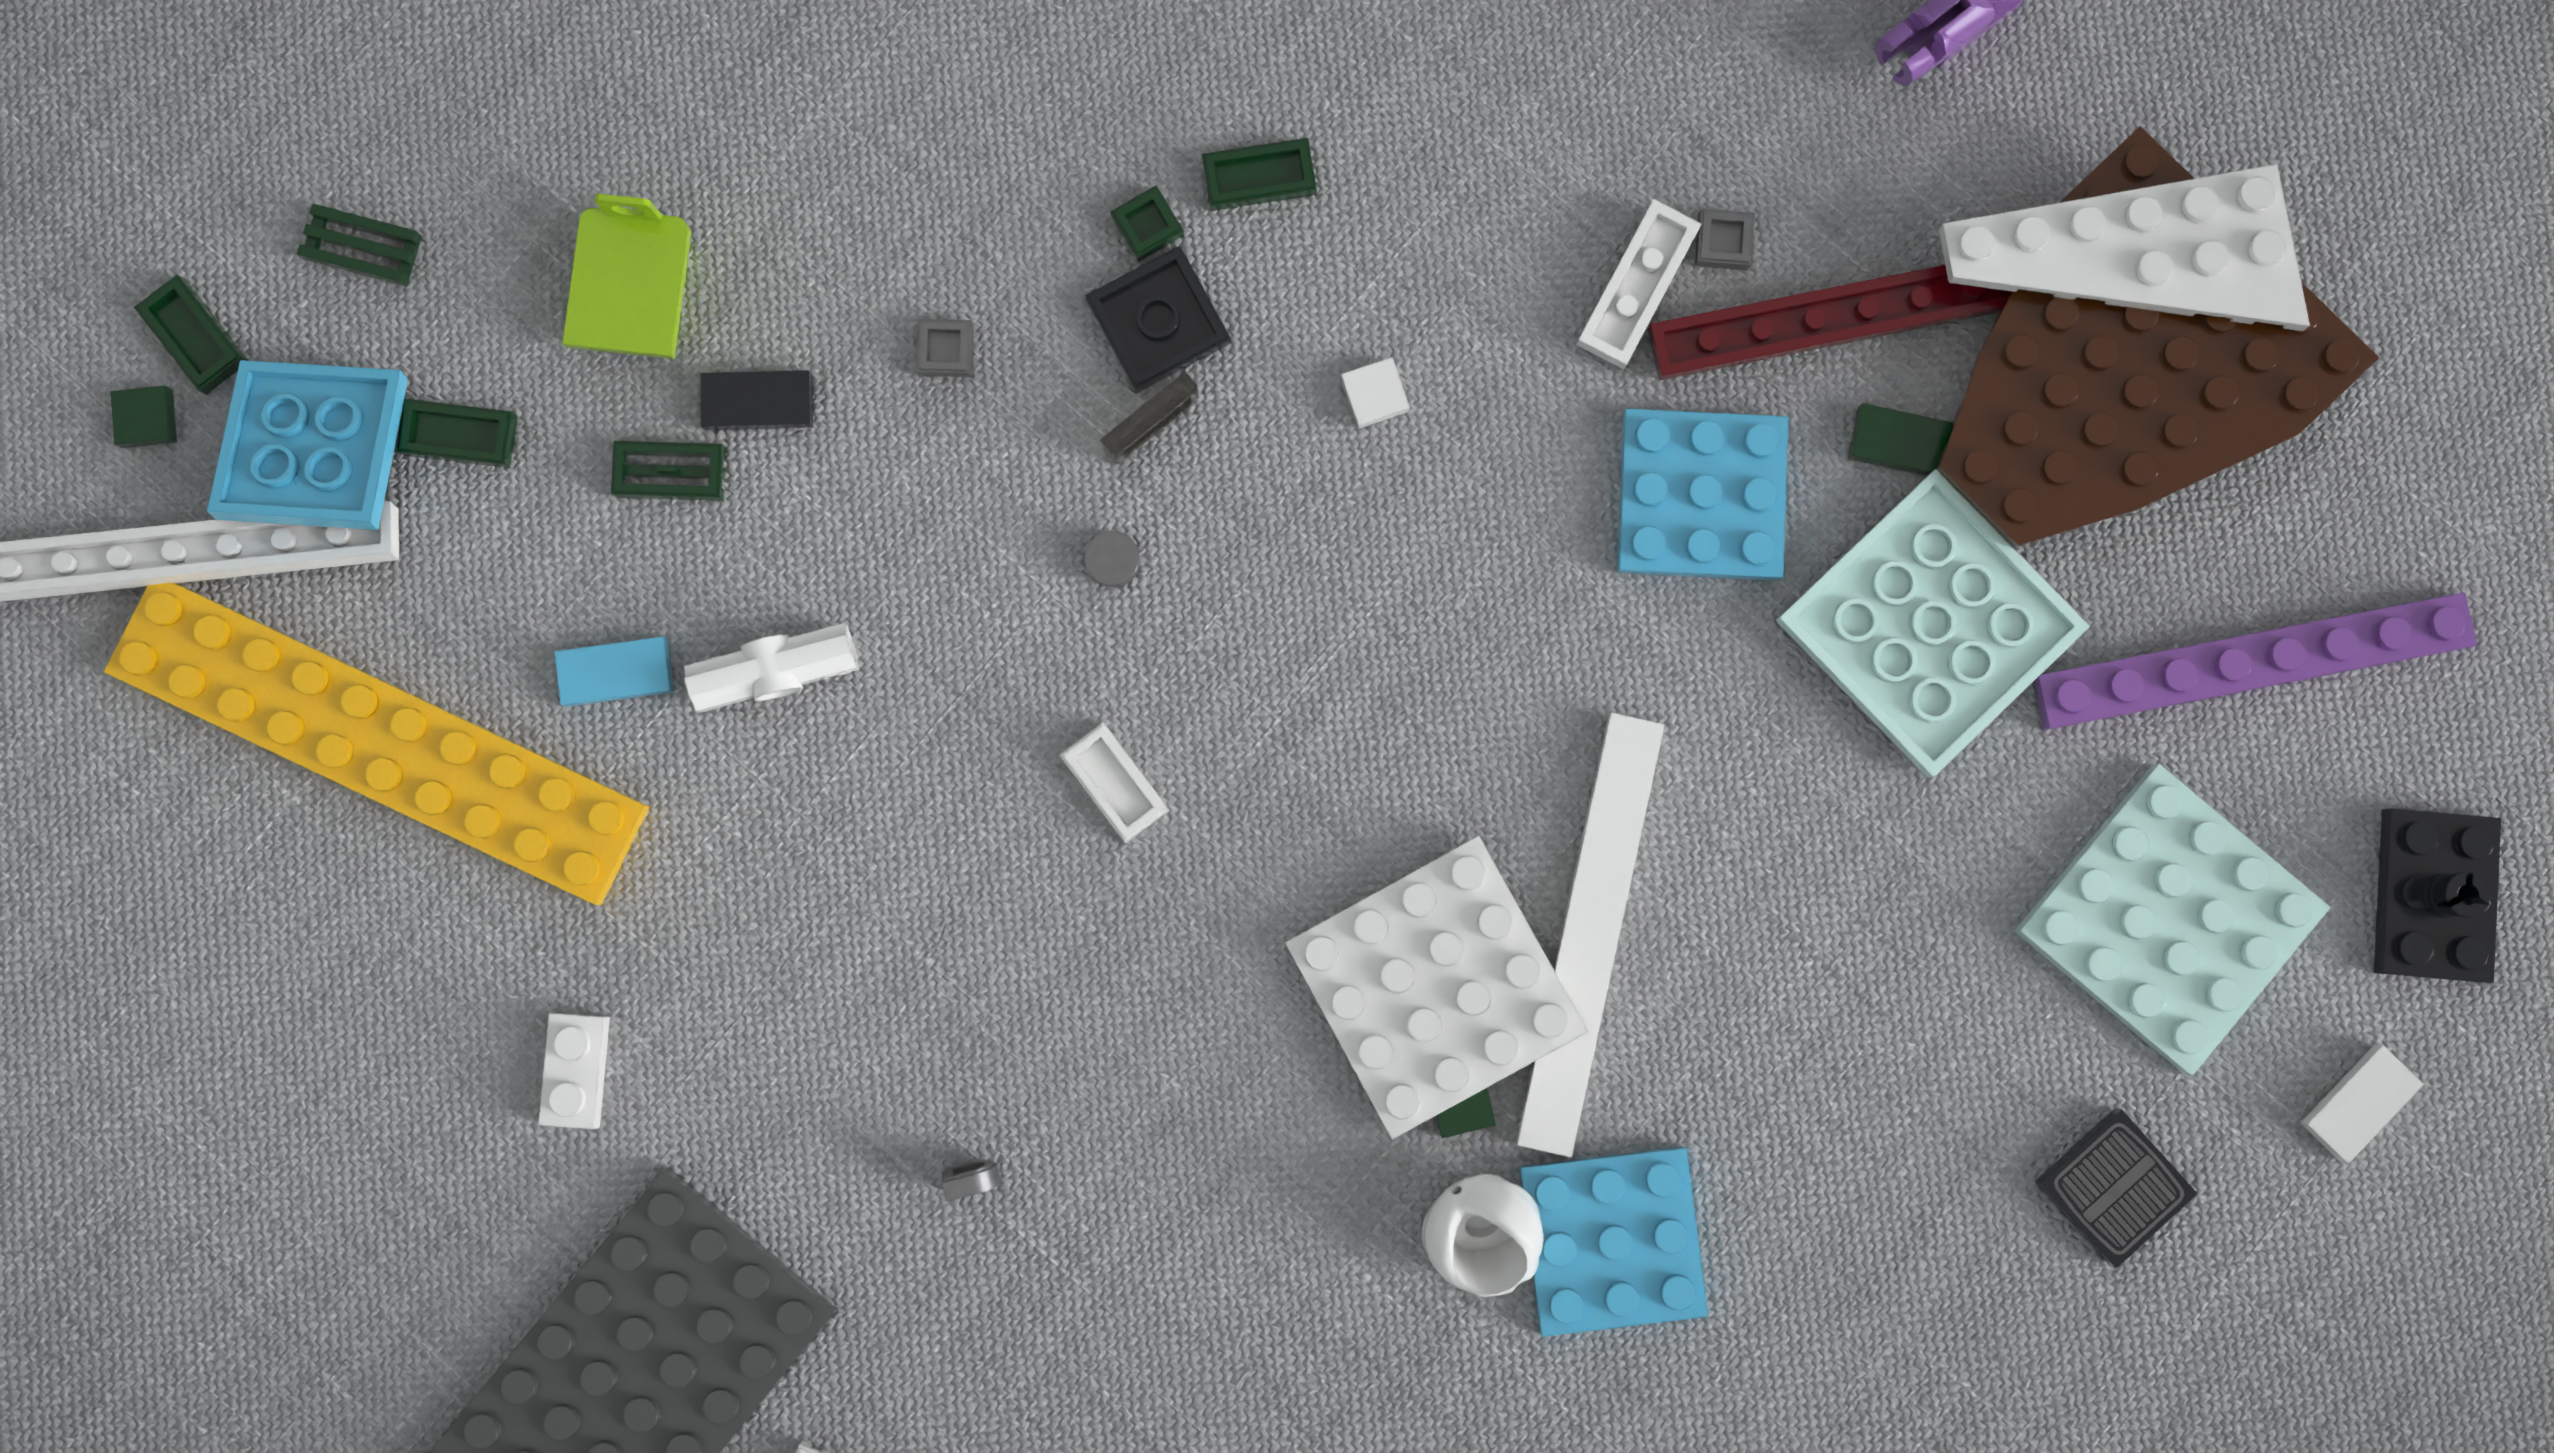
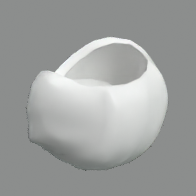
[1422,1174,1543,1298]

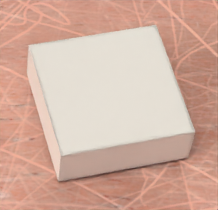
[1341,357,1410,429]

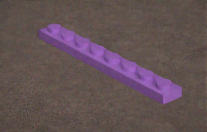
[2033,592,2478,731]

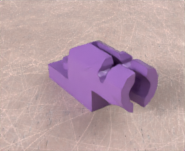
[1875,0,2024,86]

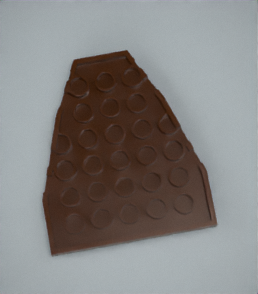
[1937,126,2380,548]

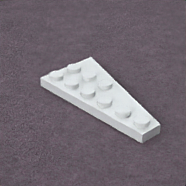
[1939,164,2310,331]

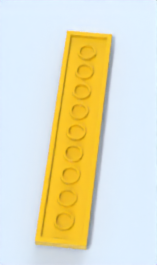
[104,583,650,906]

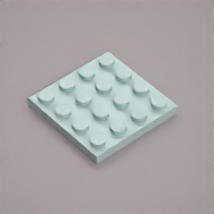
[1775,469,2090,779]
[2014,764,2331,1076]

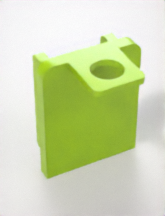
[562,193,691,359]

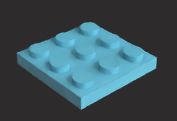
[207,360,408,530]
[1617,409,1789,581]
[1519,1146,1709,1337]

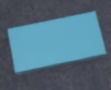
[554,636,674,707]

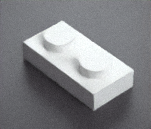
[538,1013,610,1129]

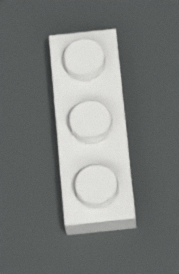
[1576,199,1701,370]

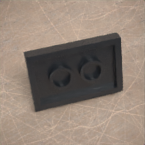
[2374,808,2501,983]

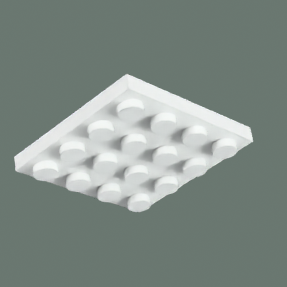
[1285,836,1588,1140]

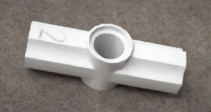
[684,623,859,713]

